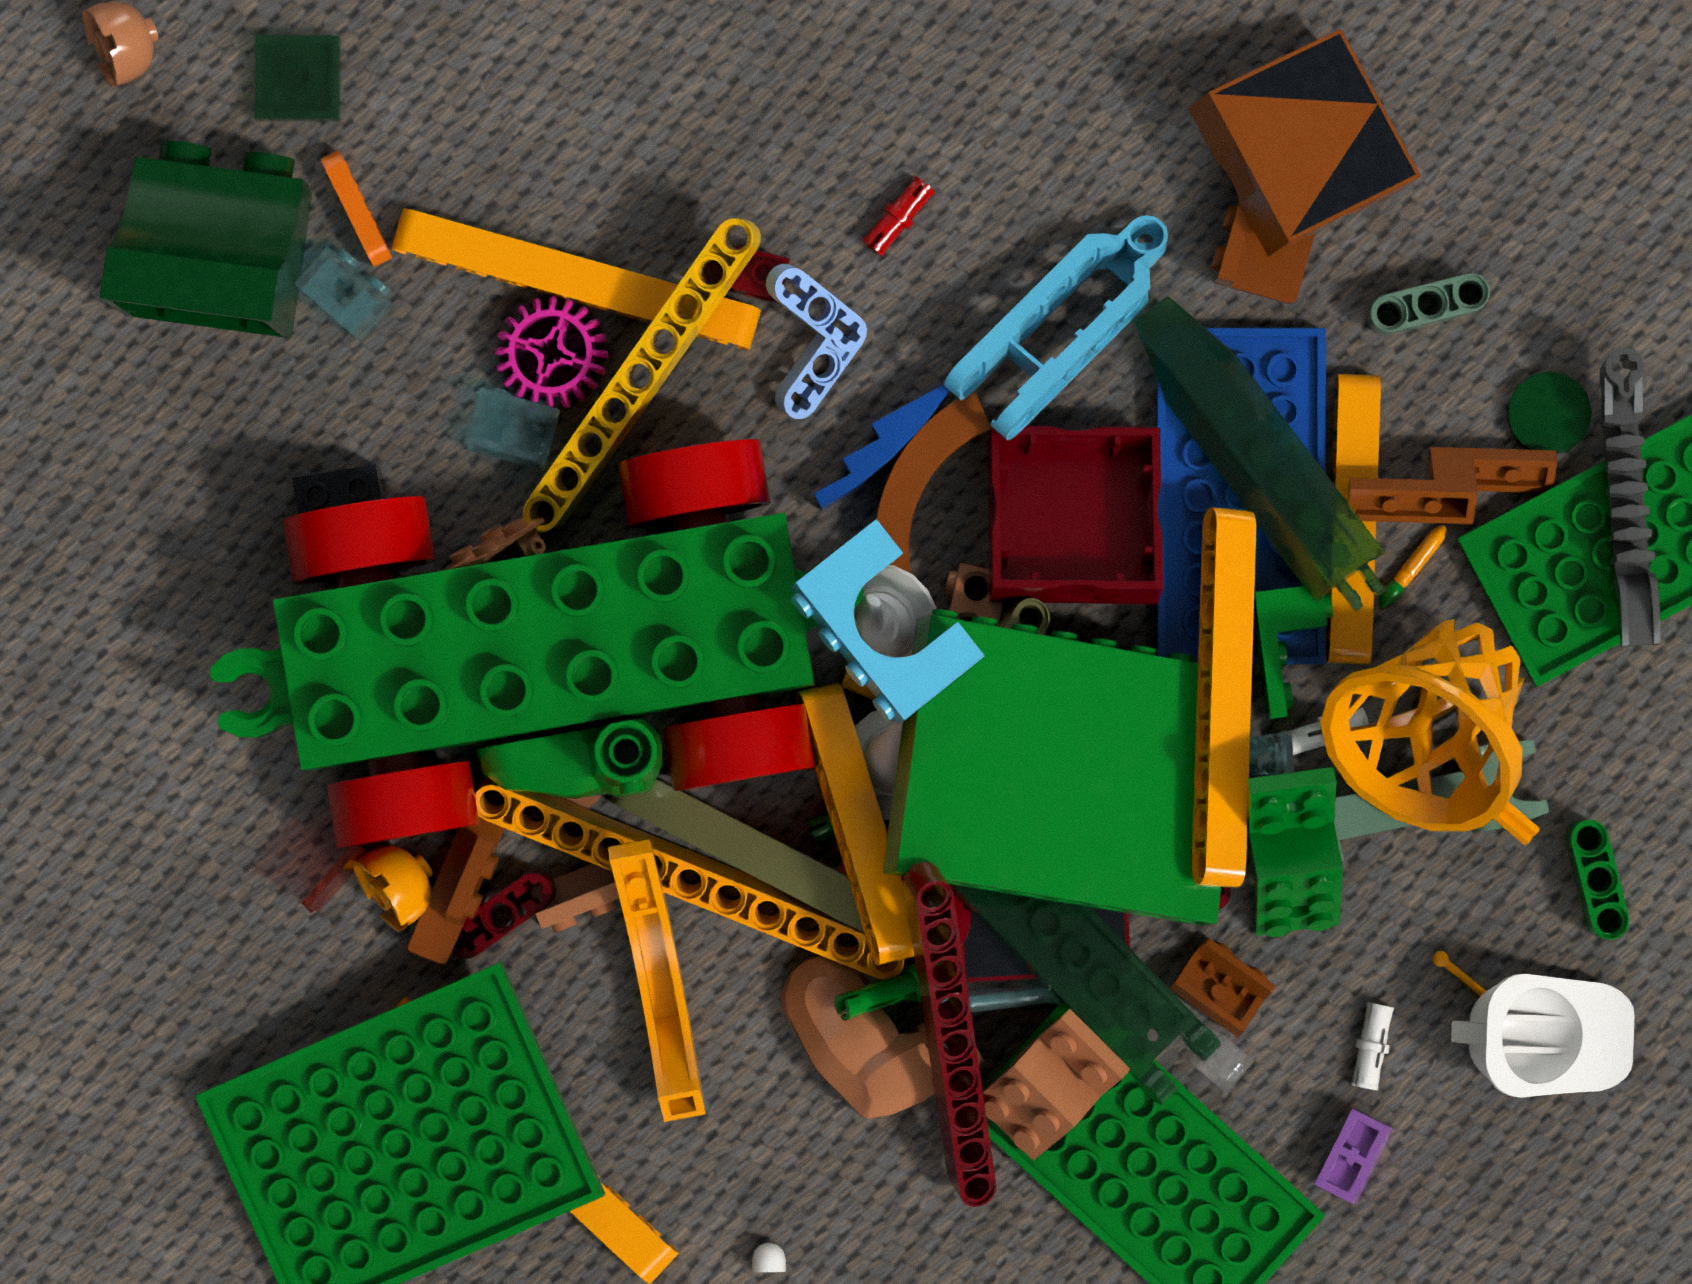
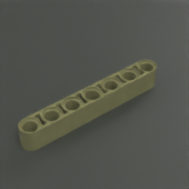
[609,778,864,933]

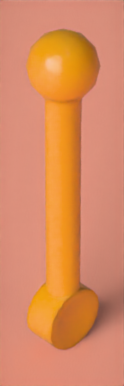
[1432,951,1486,997]

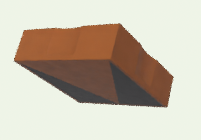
[1188,29,1421,257]

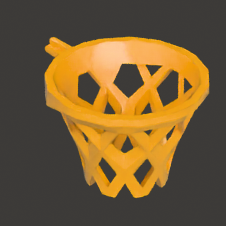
[1320,619,1540,846]

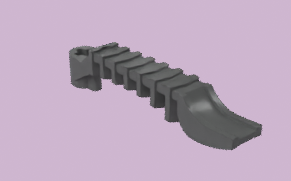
[1599,348,1661,647]

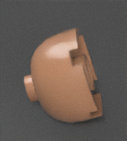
[82,1,159,87]

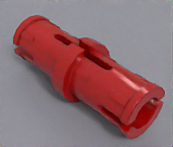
[862,176,935,257]

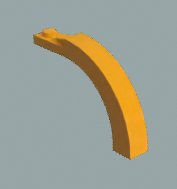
[608,839,706,1122]

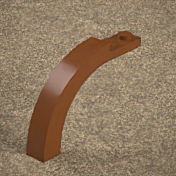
[877,391,991,574]

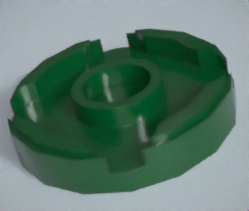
[1506,371,1592,454]

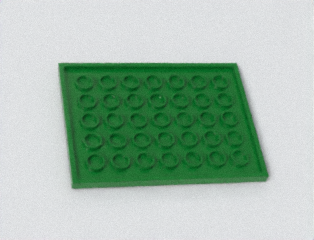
[195,961,605,1284]

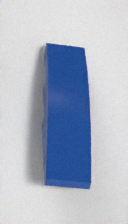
[814,384,950,511]

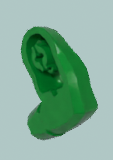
[476,719,663,799]

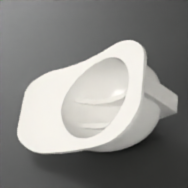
[1451,974,1635,1098]

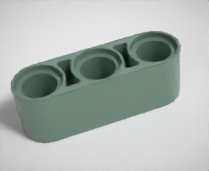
[1367,274,1490,336]

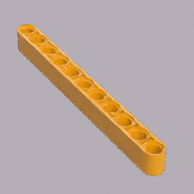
[475,777,905,980]

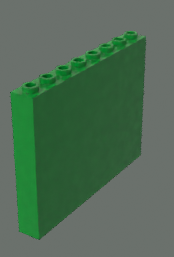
[883,609,1221,925]

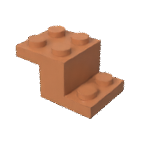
[983,1008,1130,1161]

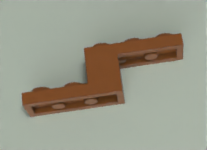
[1345,447,1558,524]

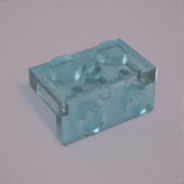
[464,388,560,471]

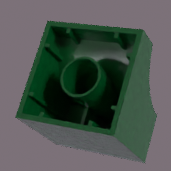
[99,140,313,339]

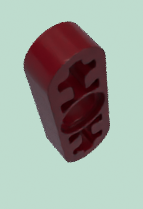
[452,871,556,959]

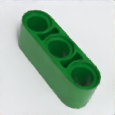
[1565,820,1629,940]

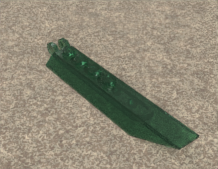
[1134,296,1385,611]

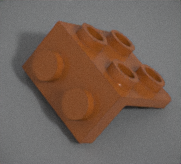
[1210,200,1315,304]

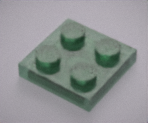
[255,35,341,121]

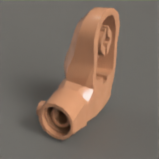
[781,955,985,1119]

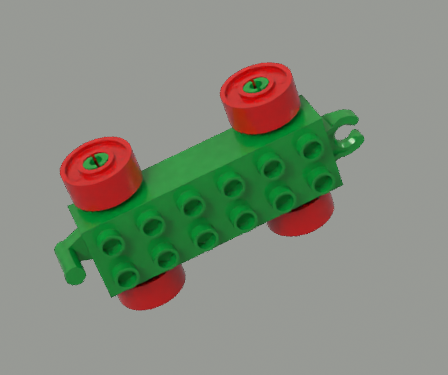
[209,439,864,849]

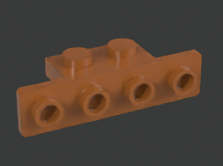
[408,804,505,966]

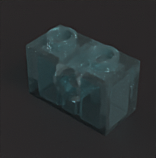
[294,246,394,343]

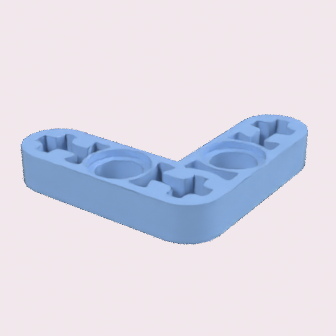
[766,264,867,419]

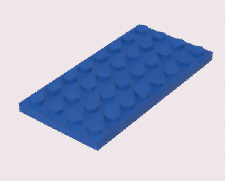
[1156,328,1326,665]

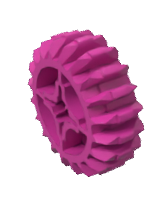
[495,296,609,411]

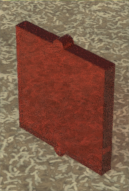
[302,846,366,913]

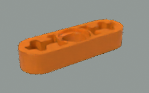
[321,150,393,267]

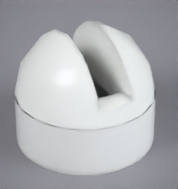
[752,1243,786,1272]

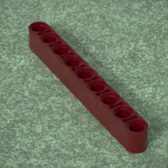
[903,861,996,1207]

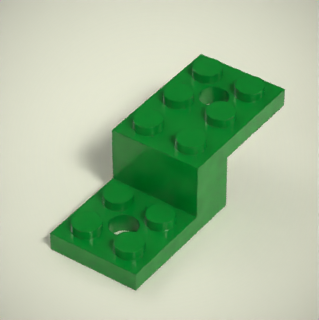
[1247,767,1343,937]

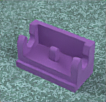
[1314,1109,1393,1204]

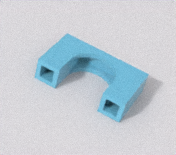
[789,519,985,725]

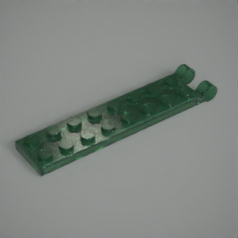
[949,884,1221,1105]

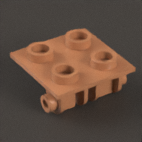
[441,517,545,571]

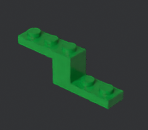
[1254,500,1333,720]

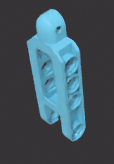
[944,215,1168,440]

